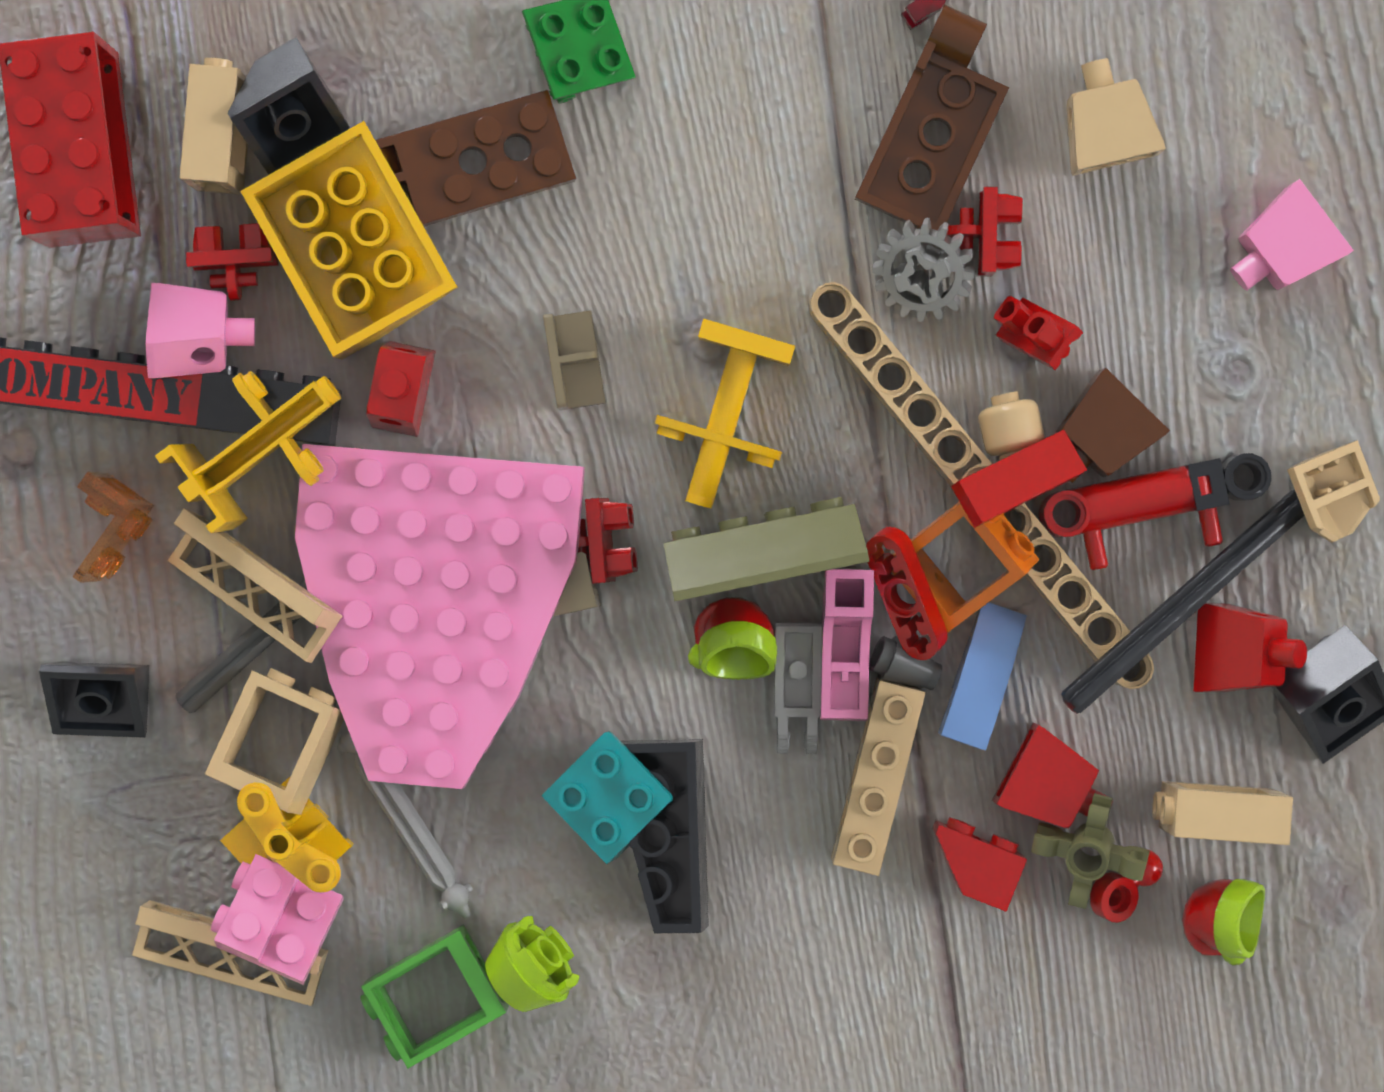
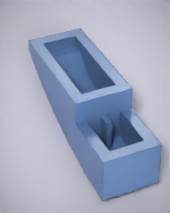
[938,602,1027,751]

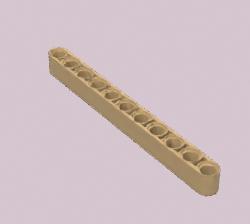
[809,282,1154,689]

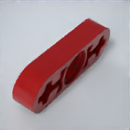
[866,527,948,660]

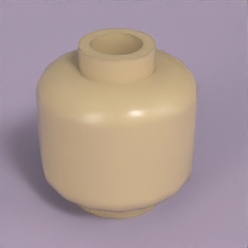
[978,391,1045,461]

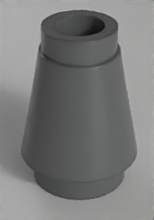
[869,636,942,690]

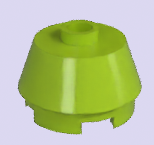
[485,916,579,1012]

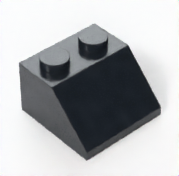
[228,37,350,175]
[1272,625,1384,764]

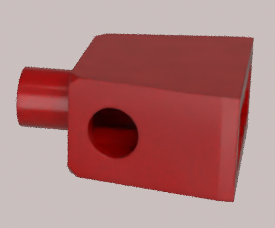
[366,341,436,437]
[1193,603,1307,692]
[992,722,1113,829]

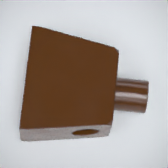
[1056,368,1170,483]

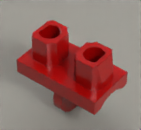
[946,187,1023,277]
[186,223,279,301]
[994,296,1083,371]
[578,498,638,584]

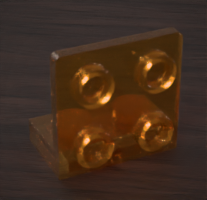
[73,471,154,583]

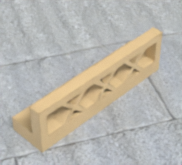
[168,508,342,663]
[132,900,328,1006]

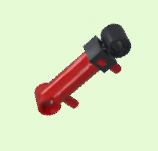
[1038,453,1271,570]

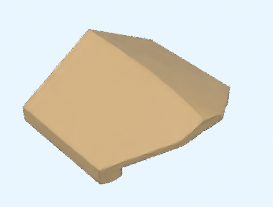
[1287,440,1380,543]

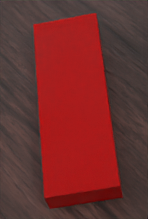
[951,429,1087,528]

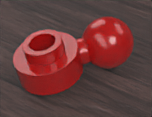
[1090,850,1163,923]

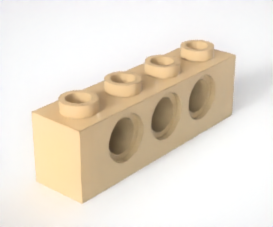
[831,678,926,876]

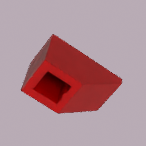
[932,817,1027,912]

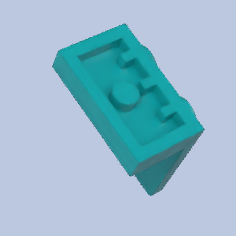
[541,731,673,864]

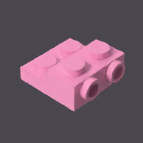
[211,854,343,985]

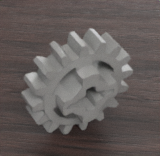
[872,218,976,322]

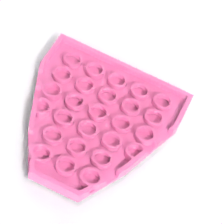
[295,444,585,789]

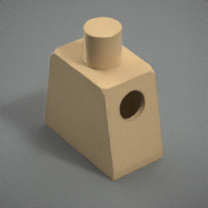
[1067,58,1166,176]

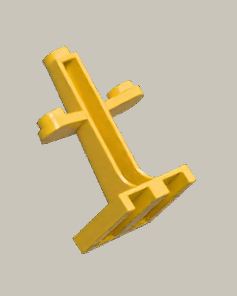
[655,318,795,509]
[155,371,341,533]
[220,776,354,893]

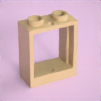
[179,58,248,195]
[205,668,344,815]
[1152,781,1293,845]

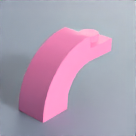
[820,569,874,721]

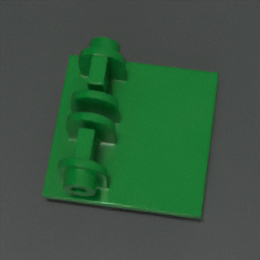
[522,0,636,104]

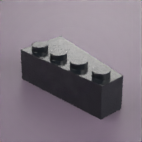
[621,739,709,934]

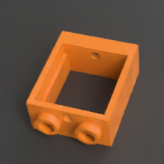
[891,502,1039,633]

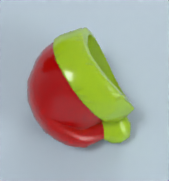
[688,597,777,680]
[1182,879,1265,965]

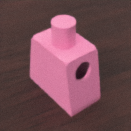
[1230,179,1354,291]
[145,283,255,378]

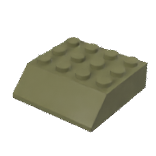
[663,497,870,602]

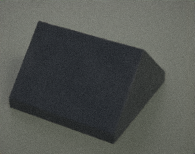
[39,662,149,738]

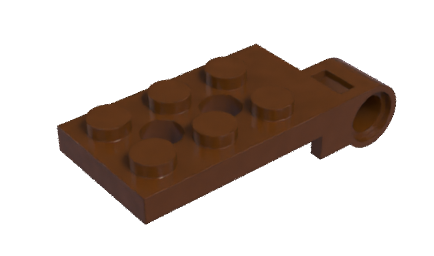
[854,4,1010,230]
[376,90,576,227]

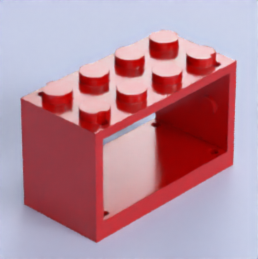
[0,31,141,248]

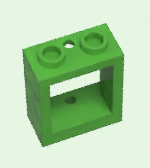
[360,924,509,1069]

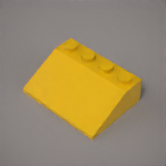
[240,121,458,360]

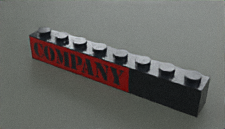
[0,337,342,446]

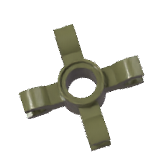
[1031,793,1150,909]

